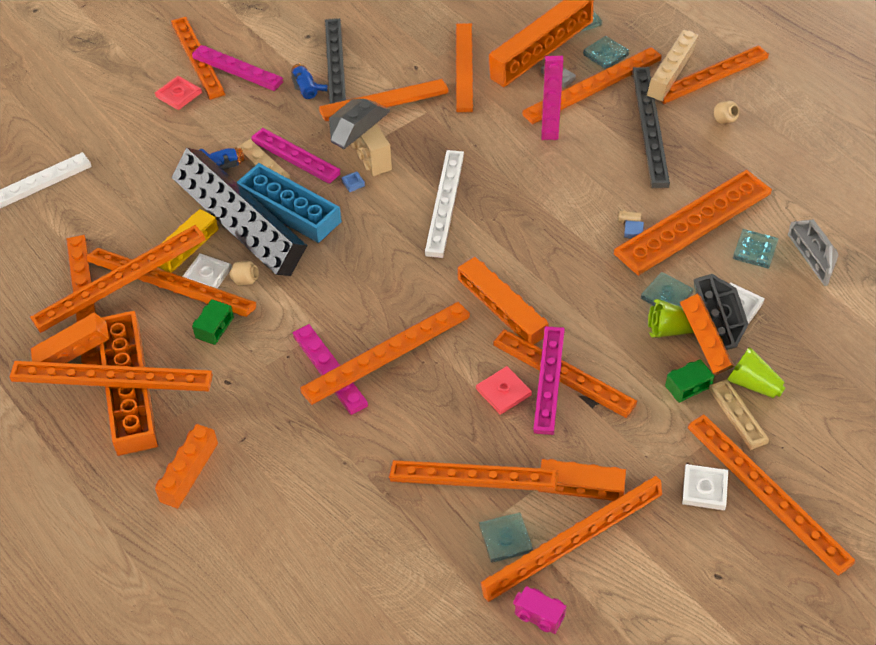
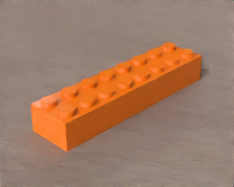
[489,0,594,87]
[100,311,158,456]

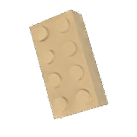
[352,123,392,176]

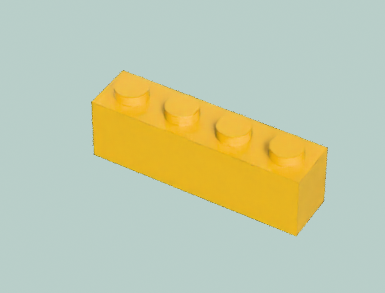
[159,209,219,273]

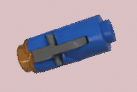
[291,64,328,99]
[200,147,245,170]

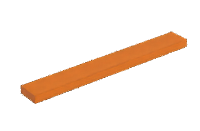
[171,17,225,100]
[456,23,473,112]
[661,45,769,104]
[319,79,449,122]
[493,329,637,418]
[389,460,558,491]

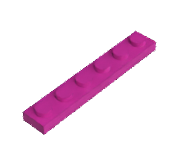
[192,45,283,91]
[541,56,564,140]
[251,128,340,184]
[292,324,368,415]
[533,326,565,435]

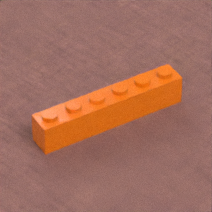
[458,257,549,345]

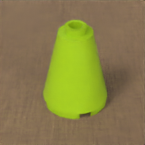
[648,299,694,338]
[727,347,786,398]

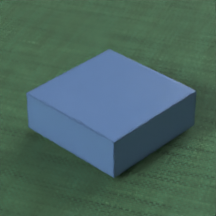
[342,171,365,192]
[624,220,644,238]

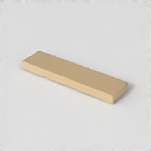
[709,379,769,450]

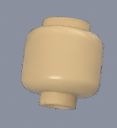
[714,101,740,124]
[230,261,259,286]

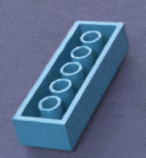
[237,163,342,243]

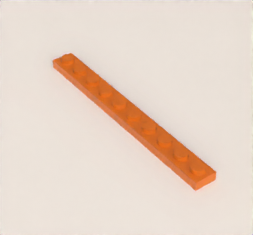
[522,47,662,124]
[30,225,206,333]
[66,235,102,365]
[87,248,256,317]
[300,302,470,405]
[9,361,213,392]
[688,414,856,576]
[480,476,662,602]

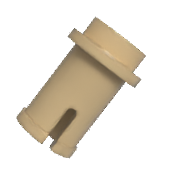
[618,209,641,223]

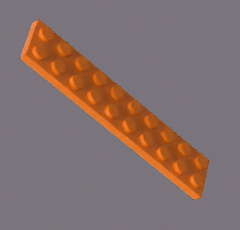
[614,169,772,276]

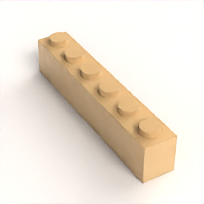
[647,30,698,101]

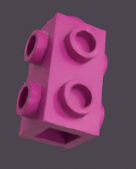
[513,586,566,634]

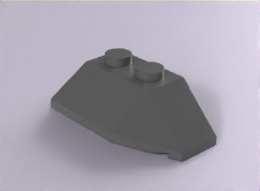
[329,99,390,150]
[693,274,749,350]

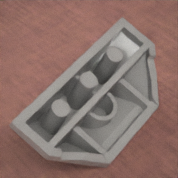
[788,219,838,286]

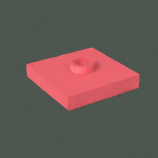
[155,76,202,110]
[476,366,532,415]

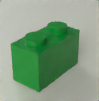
[192,299,234,345]
[665,359,714,403]

